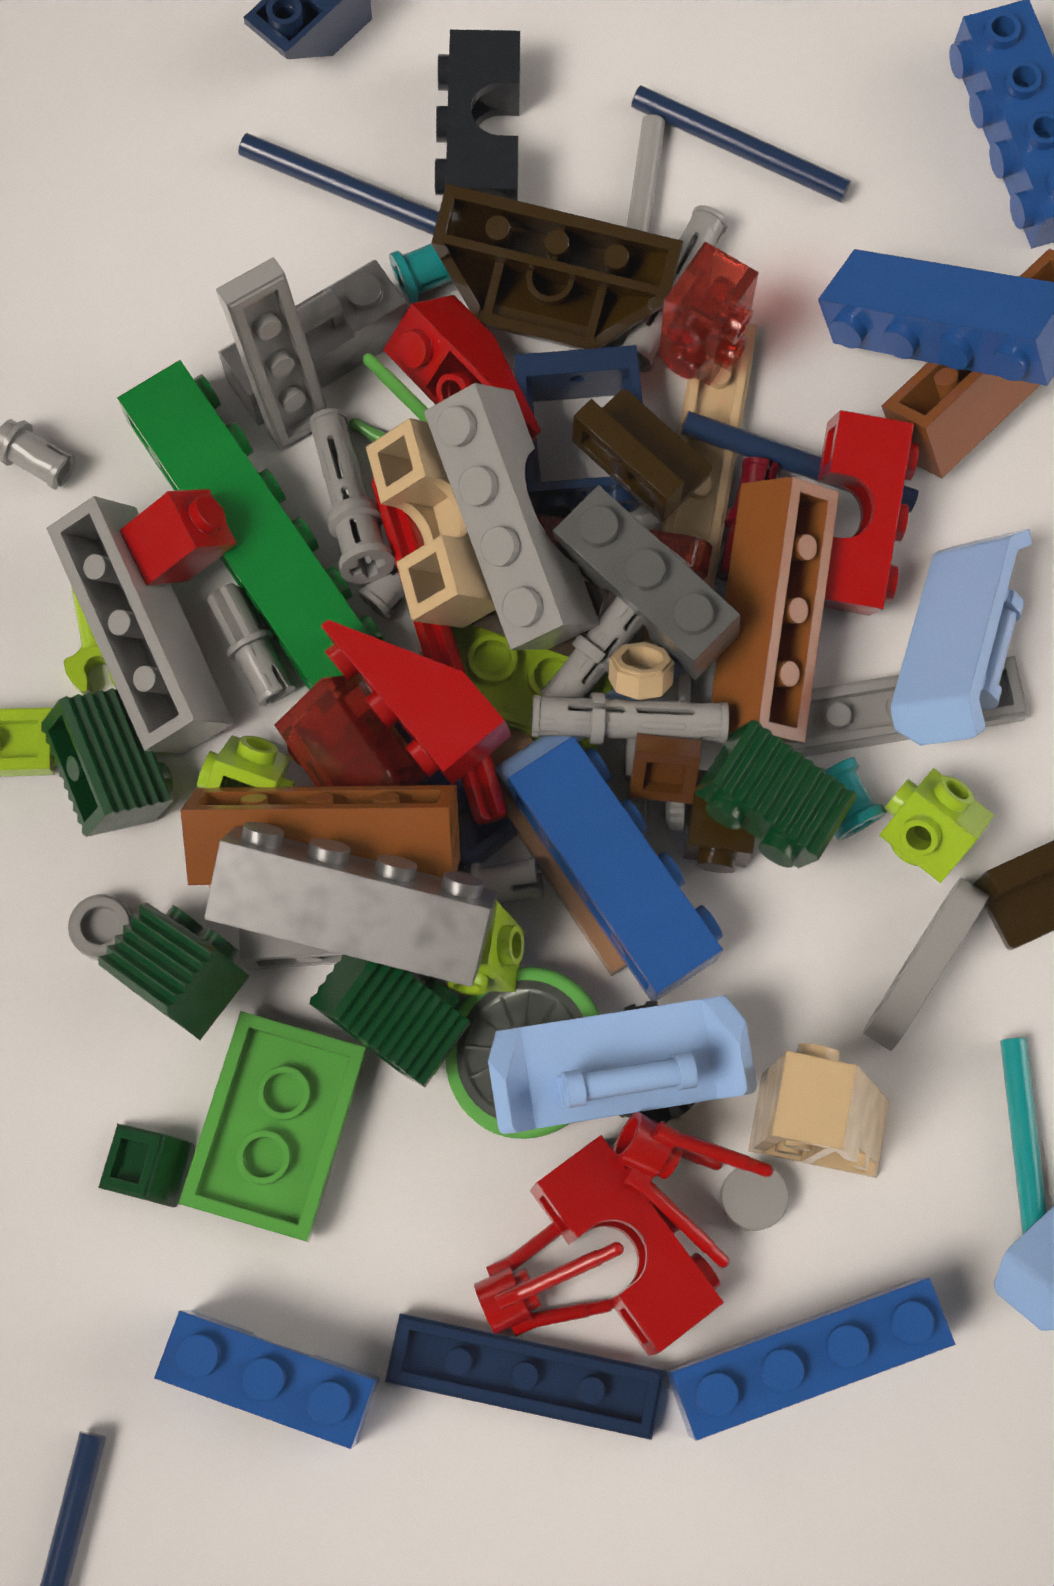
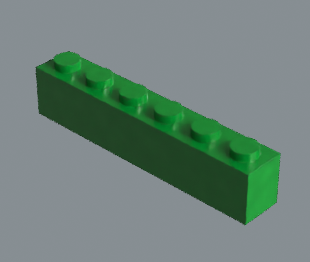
[117,360,386,710]

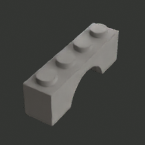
[424,383,600,650]

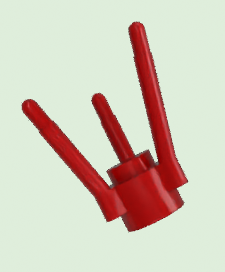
[612,1112,774,1268]
[474,1223,624,1337]

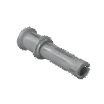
[308,408,395,584]

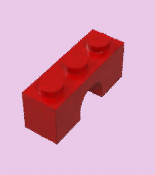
[817,410,919,616]
[530,1135,724,1356]

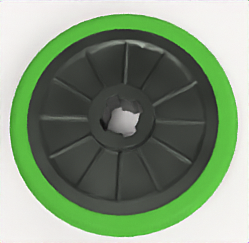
[445,967,600,1139]

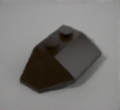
[431,183,684,350]

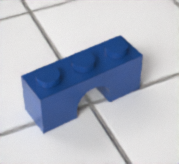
[154,1310,380,1449]

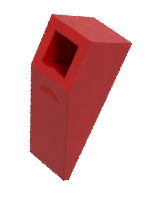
[383,295,541,442]
[321,620,512,785]

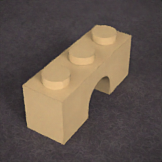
[366,418,496,628]

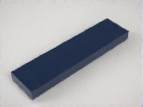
[385,1313,664,1440]

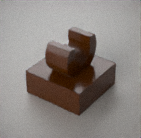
[629,733,702,804]

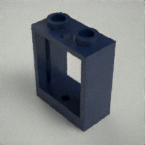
[514,345,643,520]

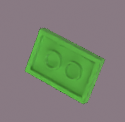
[178,1011,368,1242]

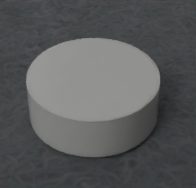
[68,894,133,961]
[720,1168,789,1231]

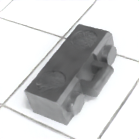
[218,260,407,426]

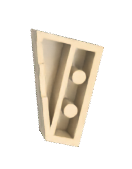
[748,1043,889,1178]

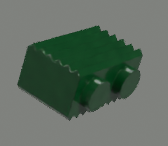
[41,688,173,837]
[694,720,857,869]
[98,903,250,1041]
[309,954,471,1088]

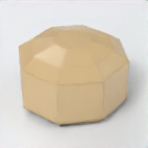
[608,642,674,700]

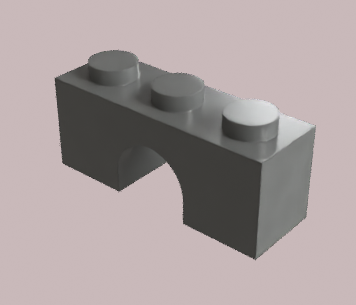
[553,485,740,680]

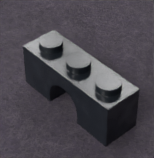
[435,29,520,201]

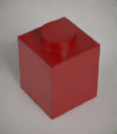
[119,489,237,586]

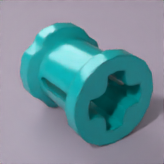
[389,244,455,305]
[824,757,887,840]

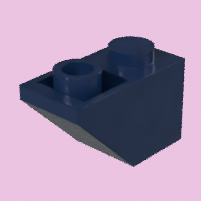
[243,0,372,59]

